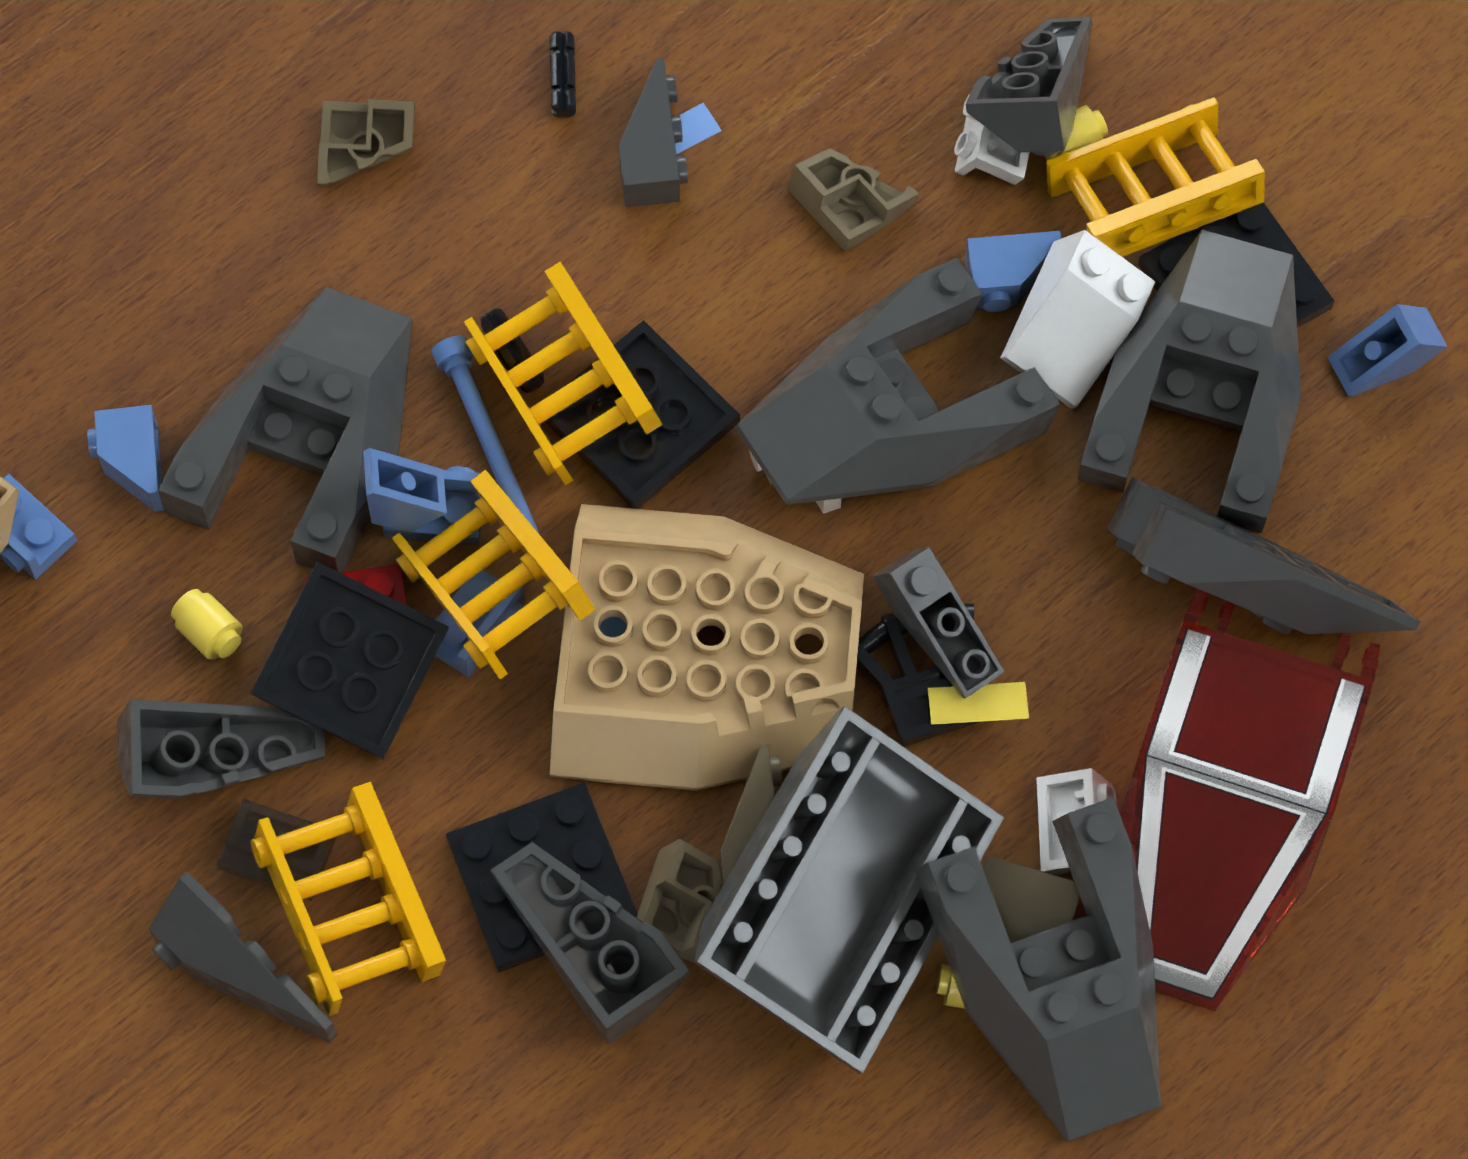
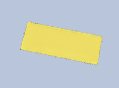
[928,682,1029,725]

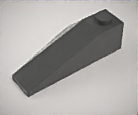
[966,17,1093,156]

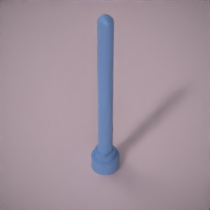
[431,335,539,533]

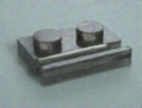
[216,799,337,901]

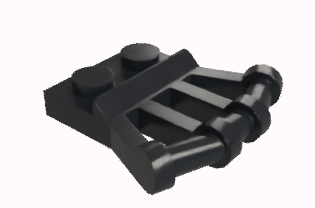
[856,603,980,747]

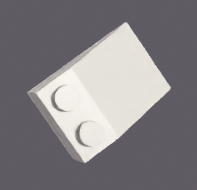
[1000,230,1155,409]

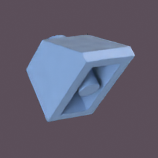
[964,231,1061,312]
[1327,304,1448,397]
[87,405,165,512]
[363,448,447,533]

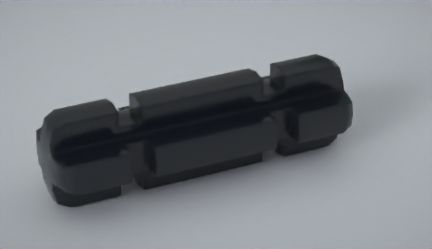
[550,31,576,117]
[481,308,544,393]

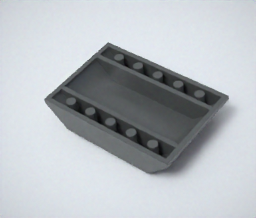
[694,706,1004,1074]

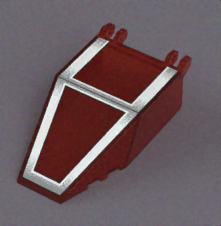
[1120,589,1380,1011]

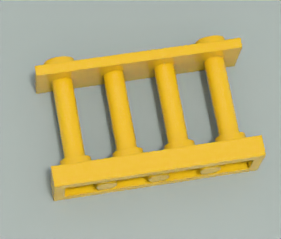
[1046,97,1265,257]
[464,261,663,485]
[392,470,596,679]
[251,782,446,1016]

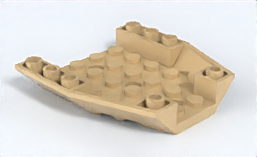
[550,504,864,791]

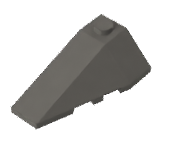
[117,699,325,799]
[491,842,690,1045]
[149,872,337,1043]

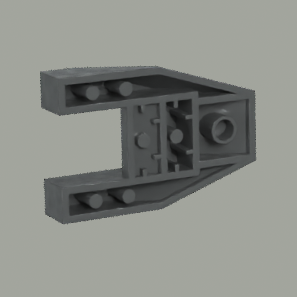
[1078,230,1301,533]
[736,258,1060,505]
[158,287,413,573]
[1107,477,1421,635]
[915,797,1161,1142]

